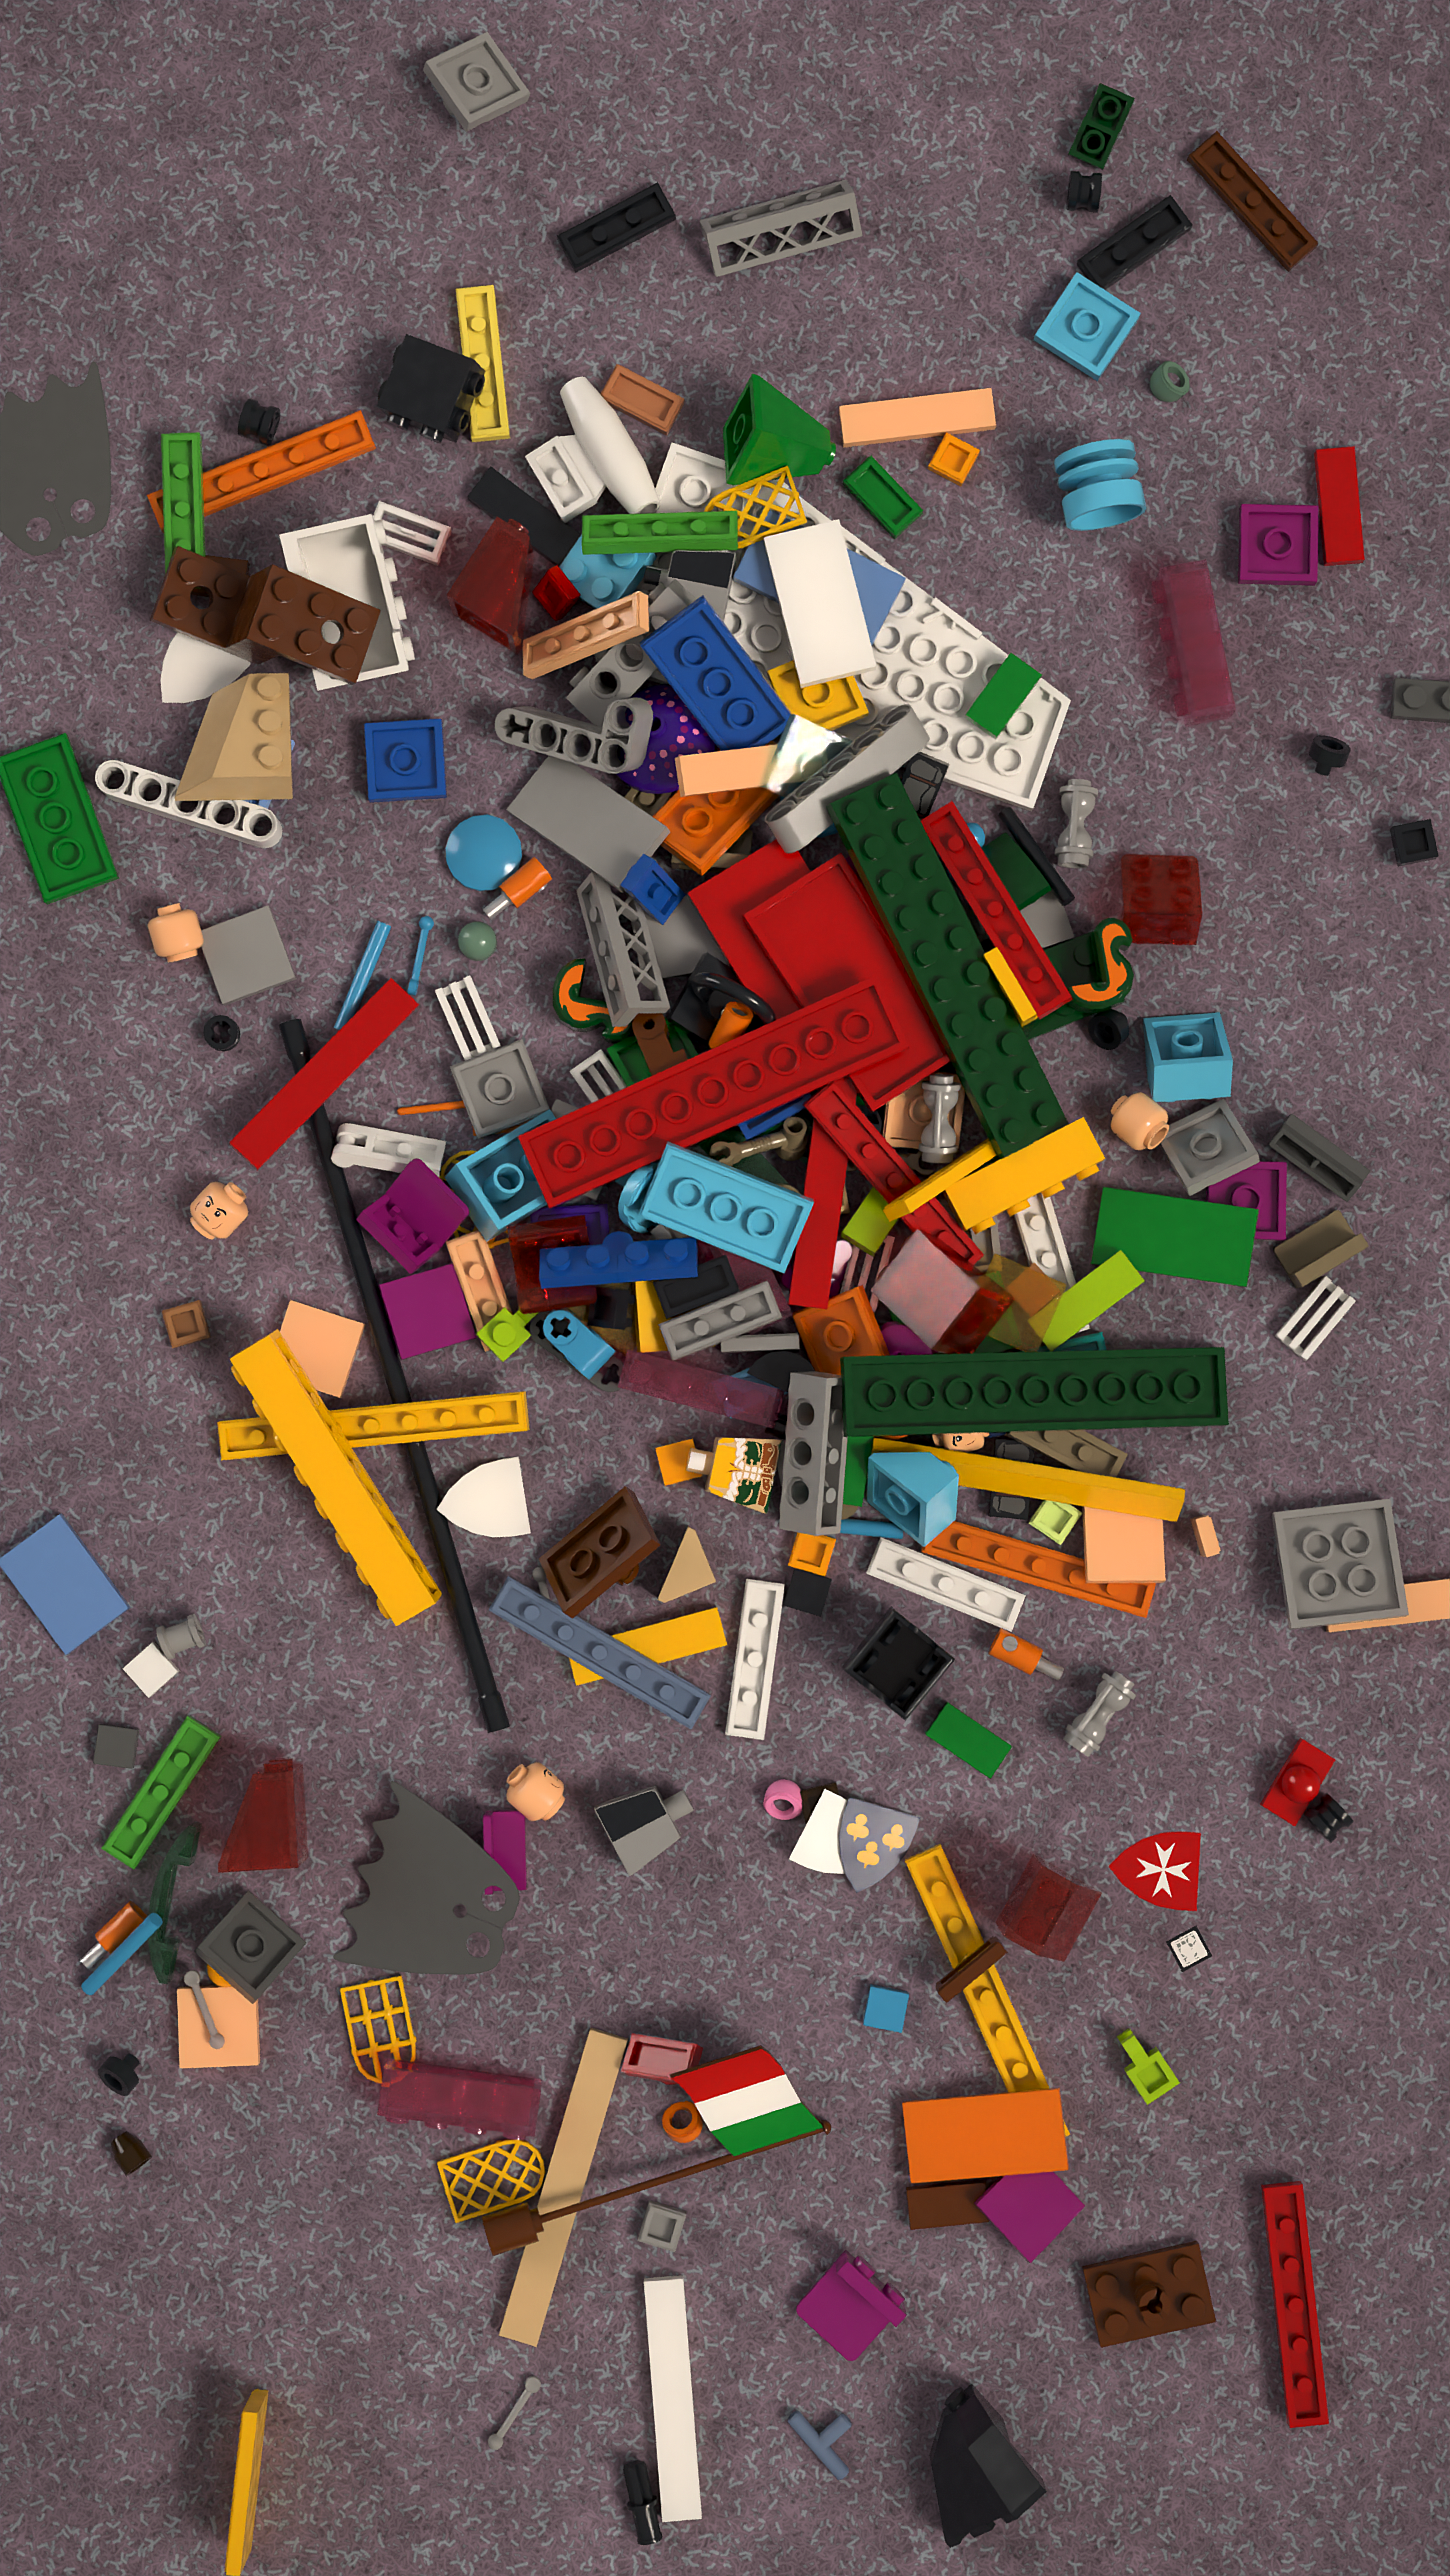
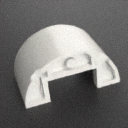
[279,514,415,691]

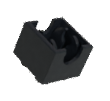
[842,1606,955,1721]

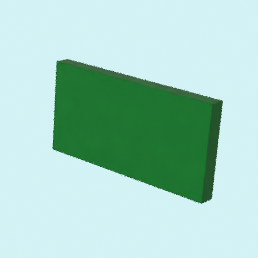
[0,733,119,905]
[1091,1187,1259,1287]

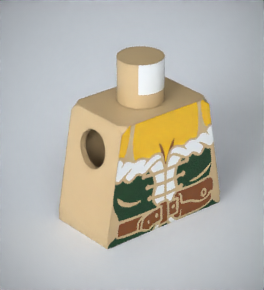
[686,1437,782,1514]

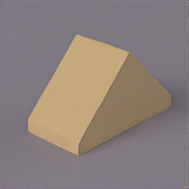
[657,1526,716,1603]

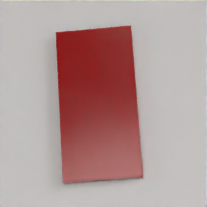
[687,839,811,1020]
[742,853,951,1113]

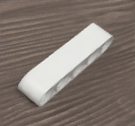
[95,760,282,848]

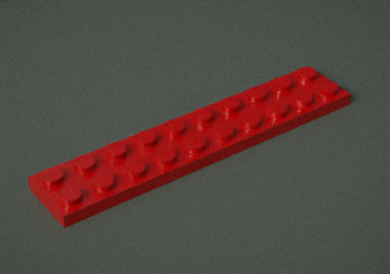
[517,975,910,1209]

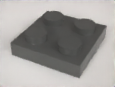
[194,1890,306,2004]

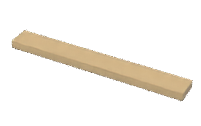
[499,2027,628,2347]

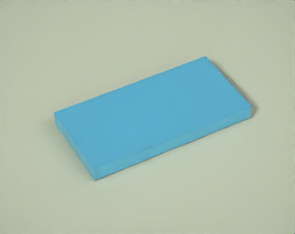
[638,1142,814,1273]

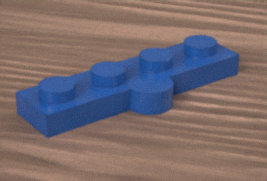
[539,1231,698,1289]

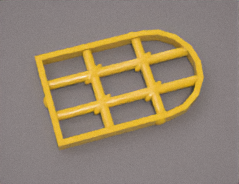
[340,1975,417,2083]

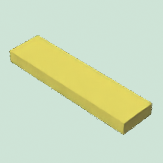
[456,285,510,442]

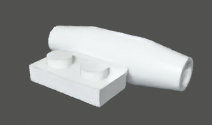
[525,377,661,523]

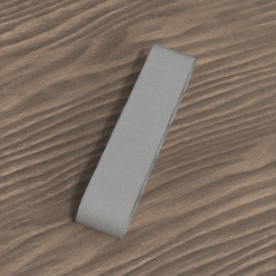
[764,704,930,853]

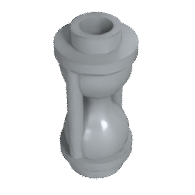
[1054,779,1098,869]
[918,1074,961,1163]
[1063,1671,1137,1757]

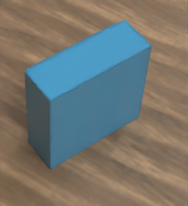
[863,1984,909,2033]

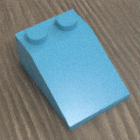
[444,1109,556,1242]

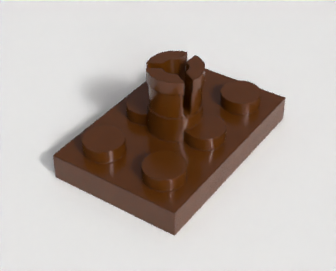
[539,1486,661,1619]
[1082,2241,1216,2348]

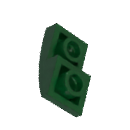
[1068,83,1135,170]
[981,832,1052,911]

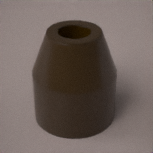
[111,2131,152,2176]

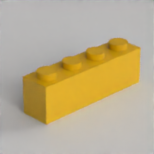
[942,1117,1105,1235]

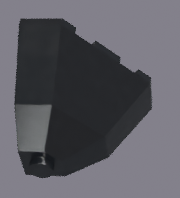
[929,2384,1047,2548]

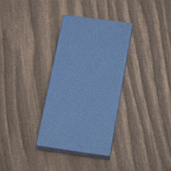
[733,510,906,646]

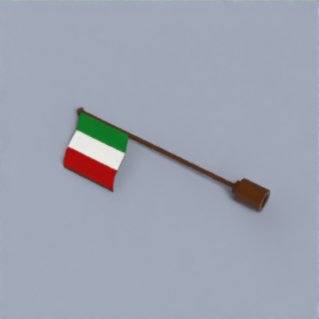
[482,2045,831,2256]

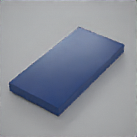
[640,595,797,751]

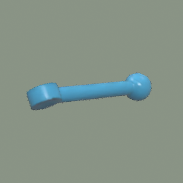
[408,916,434,996]

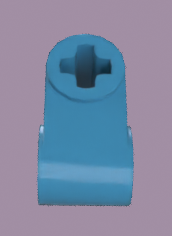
[543,1310,616,1380]

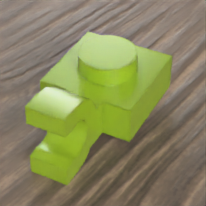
[476,1296,544,1363]
[1116,2028,1180,2105]

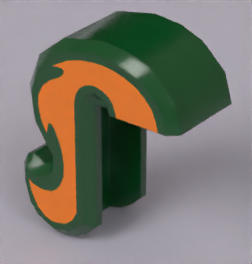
[1066,918,1134,1013]
[553,958,634,1043]

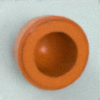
[662,2101,703,2143]

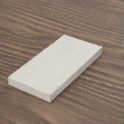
[764,519,877,688]

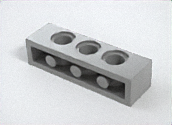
[566,579,697,727]
[779,1371,848,1536]

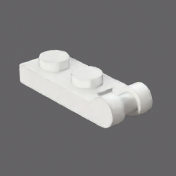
[331,1123,446,1177]

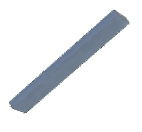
[489,1576,711,1729]

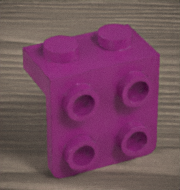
[356,1158,469,1274]
[796,2250,907,2361]

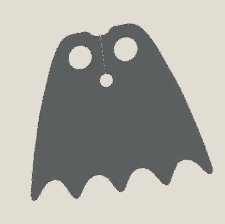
[0,361,111,556]
[333,1781,520,1975]

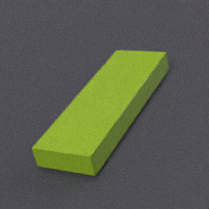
[1027,1250,1145,1351]

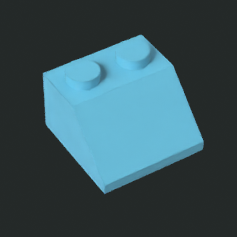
[1143,1012,1233,1102]
[867,1452,959,1547]

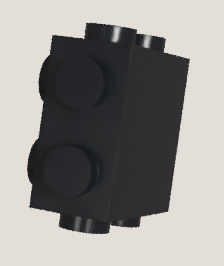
[377,334,486,443]

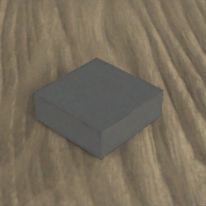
[93,1724,140,1769]

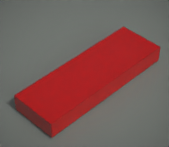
[1314,446,1365,566]

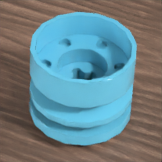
[1054,439,1146,531]

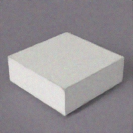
[123,1642,180,1698]

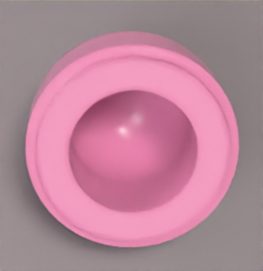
[763,1779,802,1820]

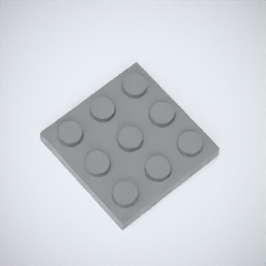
[1272,1499,1409,1630]

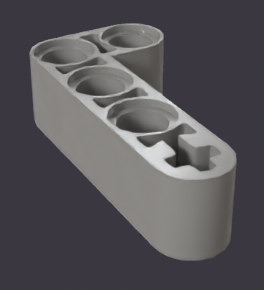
[495,697,653,774]

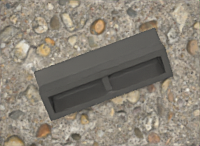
[1269,1114,1370,1202]

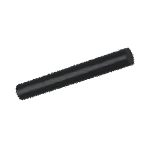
[998,807,1075,906]

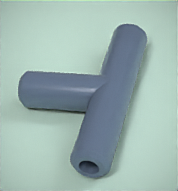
[788,2411,852,2480]

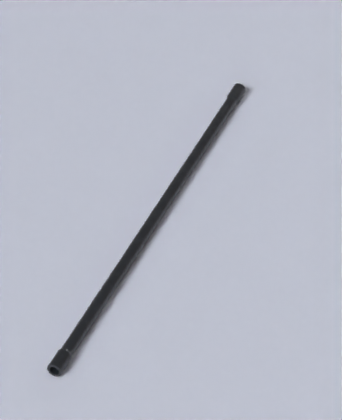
[279,1019,510,1733]

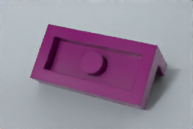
[483,1810,527,1895]

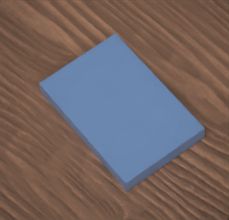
[0,1514,131,1655]

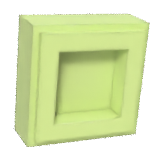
[1028,1500,1082,1545]

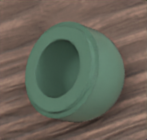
[1150,361,1190,402]
[458,921,497,961]

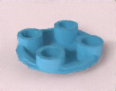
[445,815,522,891]

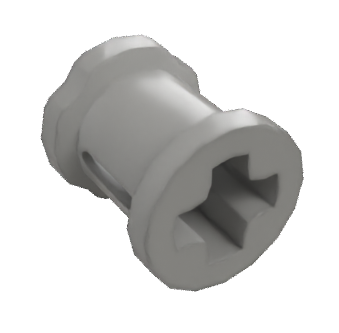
[156,1614,206,1660]

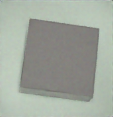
[637,2200,687,2252]

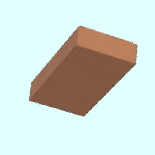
[601,364,685,436]

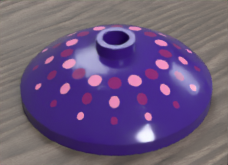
[617,684,718,794]

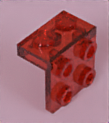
[1120,854,1202,945]
[507,1214,597,1314]

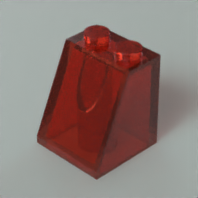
[447,517,534,655]
[870,1229,1015,1354]
[218,1758,308,1873]
[995,1854,1102,1962]

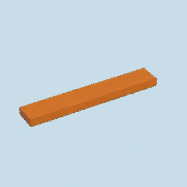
[147,410,376,533]
[921,1521,1156,1618]

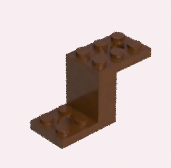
[150,546,381,685]

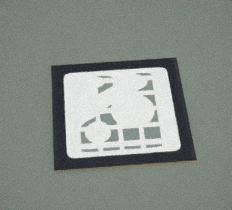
[1166,1926,1212,1972]

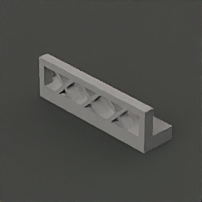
[700,180,862,277]
[576,871,670,1027]

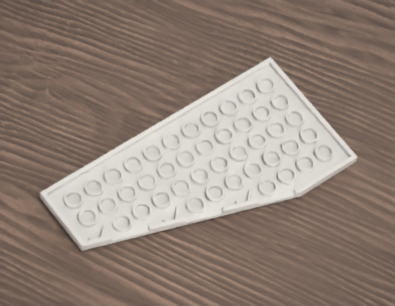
[595,442,1071,812]

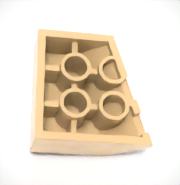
[175,673,293,801]

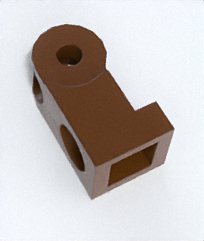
[632,1013,688,1076]

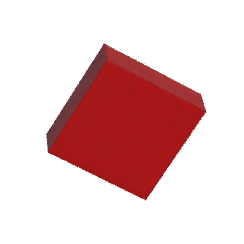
[532,565,581,622]

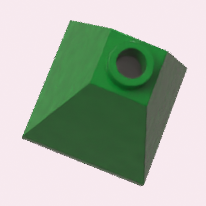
[723,374,836,485]

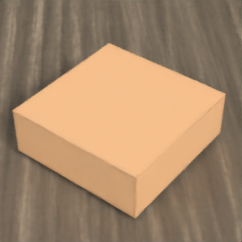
[1190,1515,1221,1557]

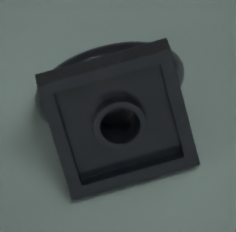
[666,952,776,1049]

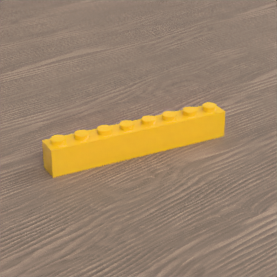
[230,1329,442,1626]

